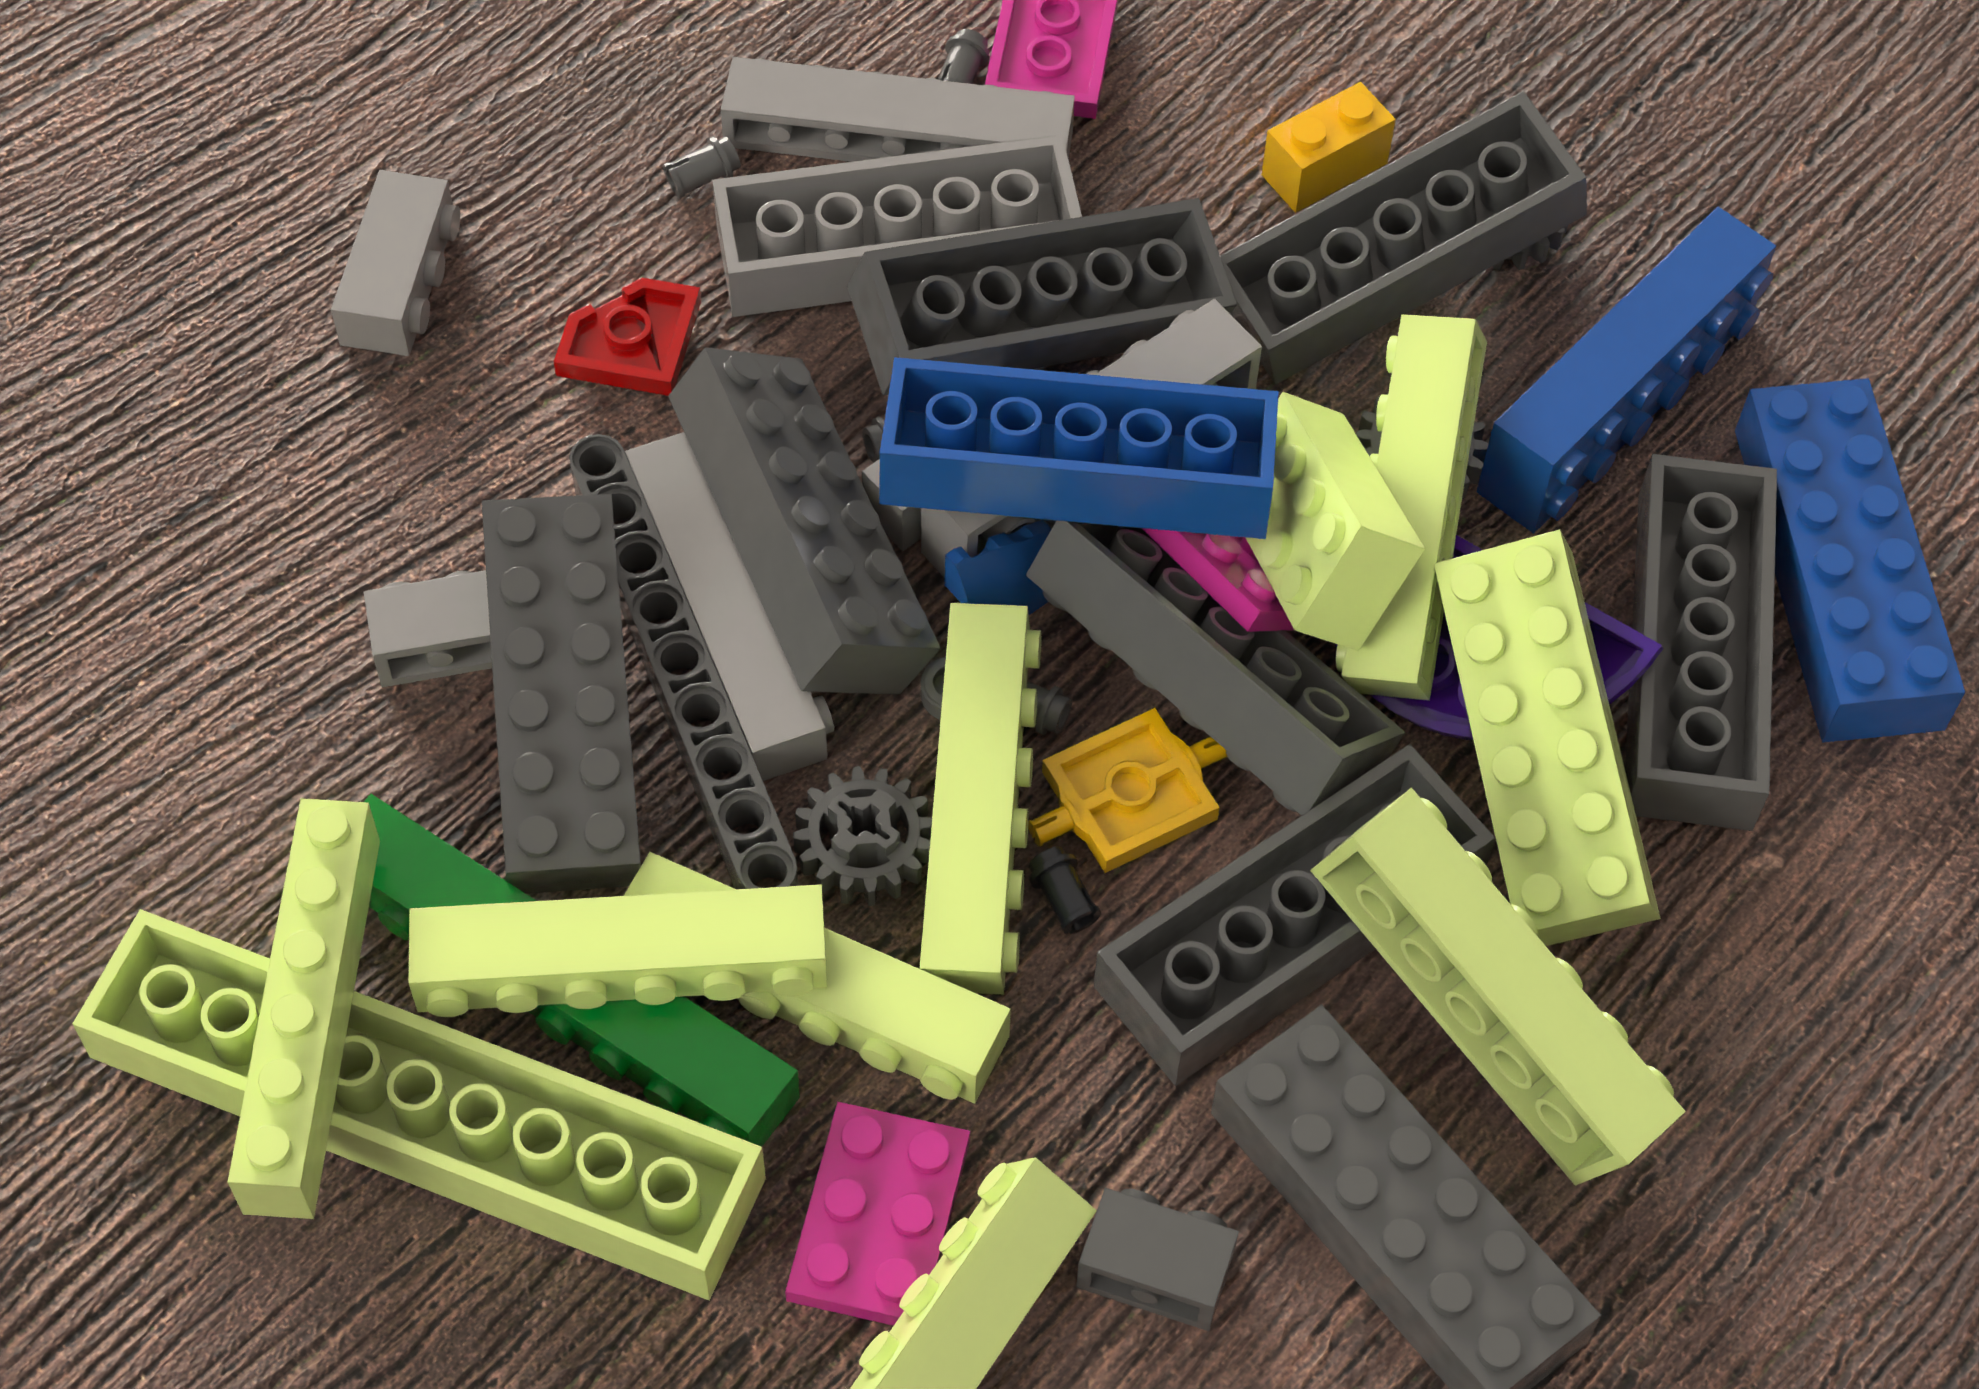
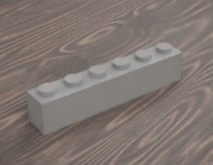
[721,57,1075,162]
[625,432,834,781]

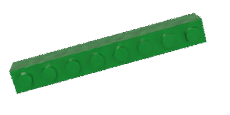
[364,794,800,1147]

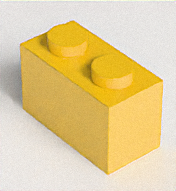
[1261,82,1396,213]

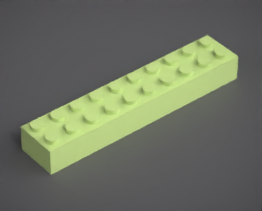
[72,909,766,1301]

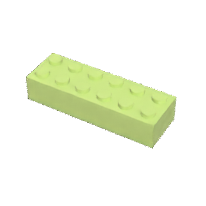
[1434,529,1661,946]
[1310,787,1686,1186]

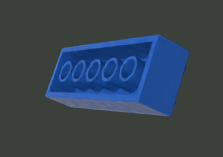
[1476,206,1776,534]
[879,357,1279,539]
[1735,378,1965,743]

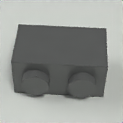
[1076,1187,1239,1331]

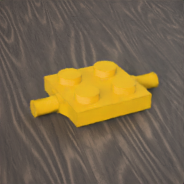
[1028,708,1228,873]

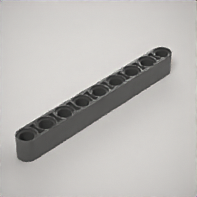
[569,434,798,889]

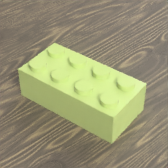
[1245,392,1425,651]

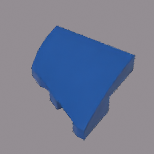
[945,520,1052,615]

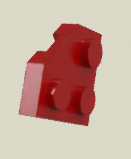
[554,277,701,396]

